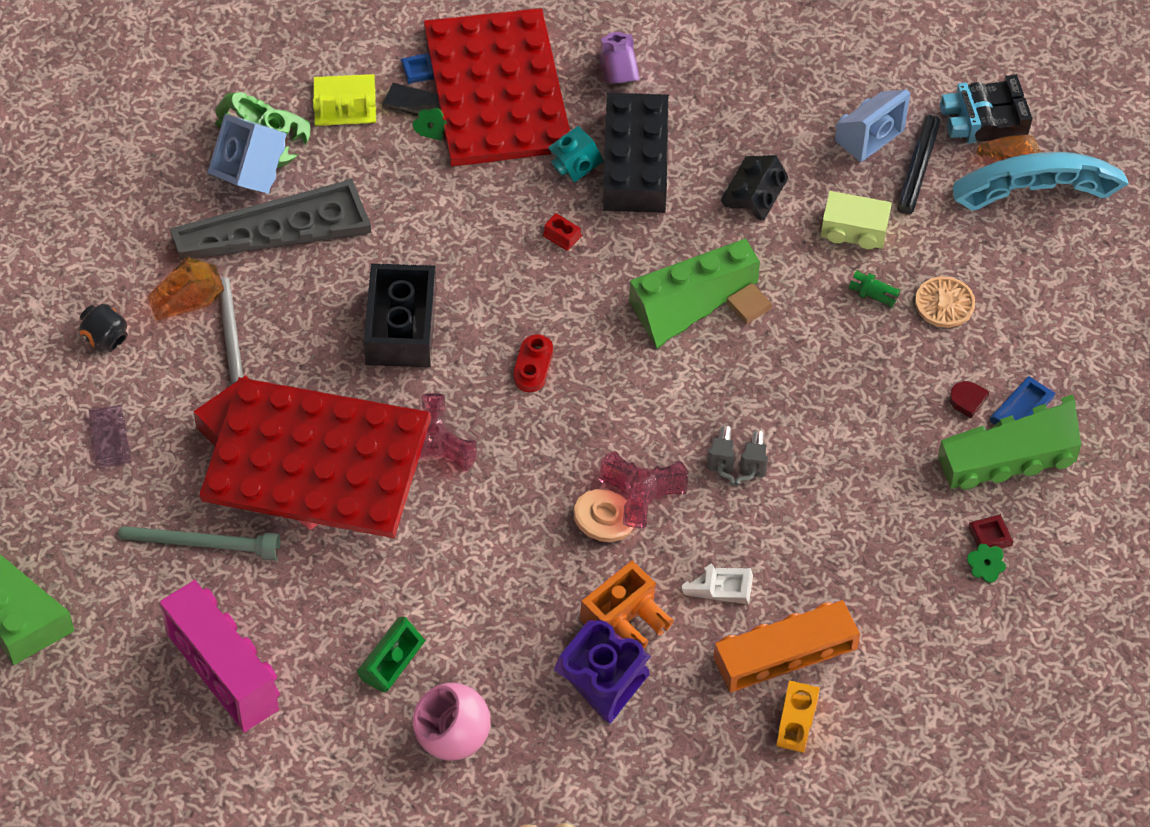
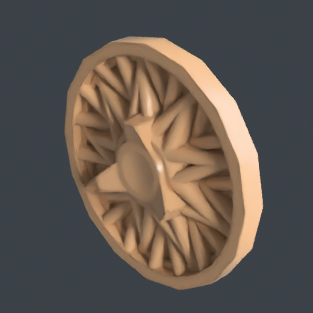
[915,276,975,328]
[573,489,636,542]

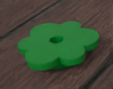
[413,108,447,141]
[967,544,1006,583]

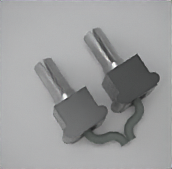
[707,426,768,486]

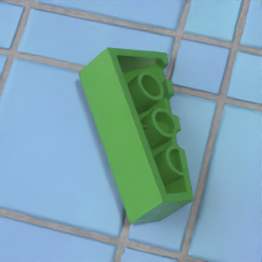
[629,238,760,349]
[938,394,1081,490]

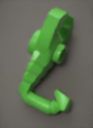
[215,92,310,167]

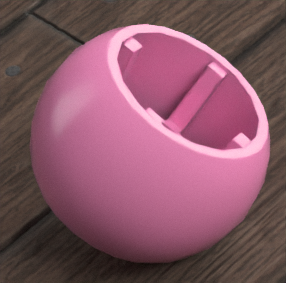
[413,683,490,761]

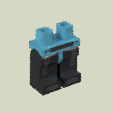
[940,74,1033,144]

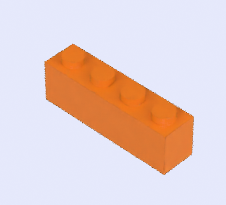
[713,600,860,693]

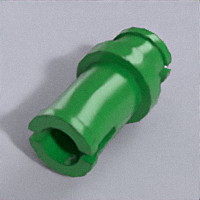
[848,270,901,308]

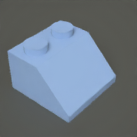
[835,89,910,162]
[207,113,287,194]

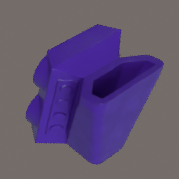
[554,620,651,724]

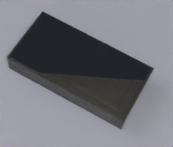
[382,82,441,118]

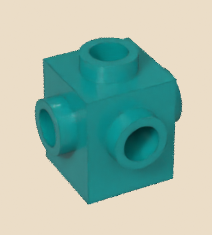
[548,126,604,183]

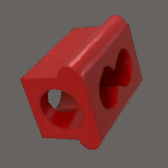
[542,213,583,251]

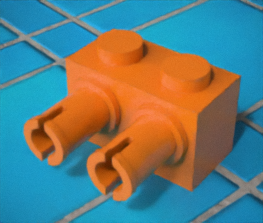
[580,560,674,649]

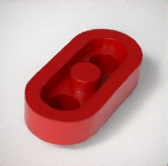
[513,334,553,392]

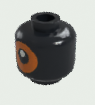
[79,304,128,352]

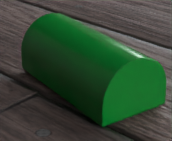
[357,617,426,692]

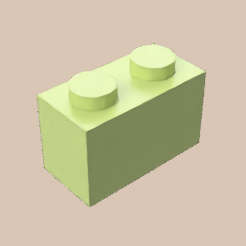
[821,191,892,249]

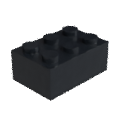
[364,263,437,367]

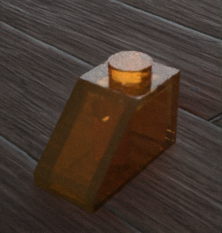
[148,257,224,321]

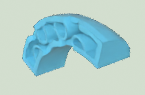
[953,152,1129,210]

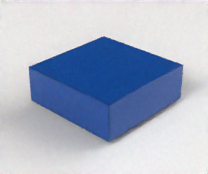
[401,53,434,84]

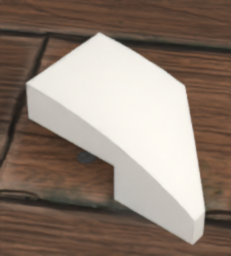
[682,564,753,605]

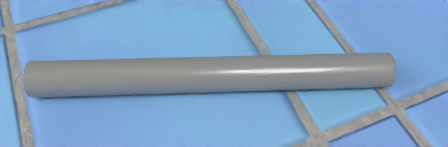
[217,277,243,385]

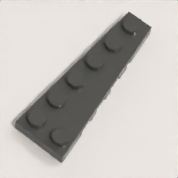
[170,179,371,260]

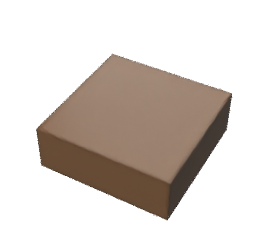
[727,283,772,324]

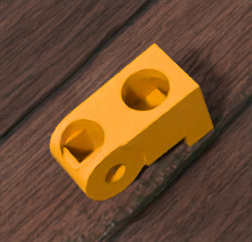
[777,680,820,753]

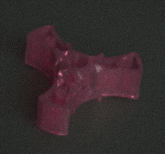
[419,393,477,472]
[599,451,689,528]

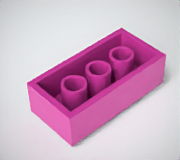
[159,580,280,733]

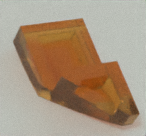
[975,135,1043,161]

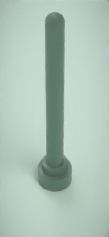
[118,526,281,561]

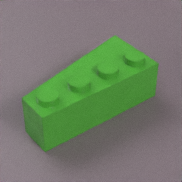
[0,554,75,665]

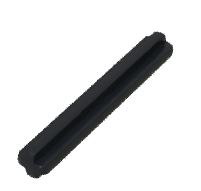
[897,114,940,214]

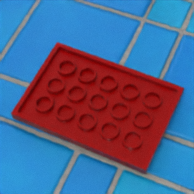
[424,8,570,167]
[199,377,431,539]

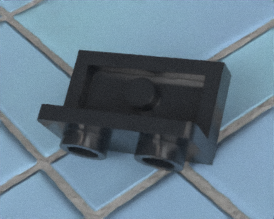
[721,155,788,220]

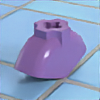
[599,32,639,84]

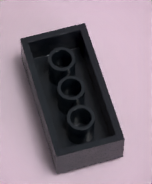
[603,93,669,213]

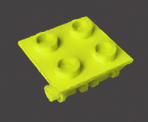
[313,74,376,126]

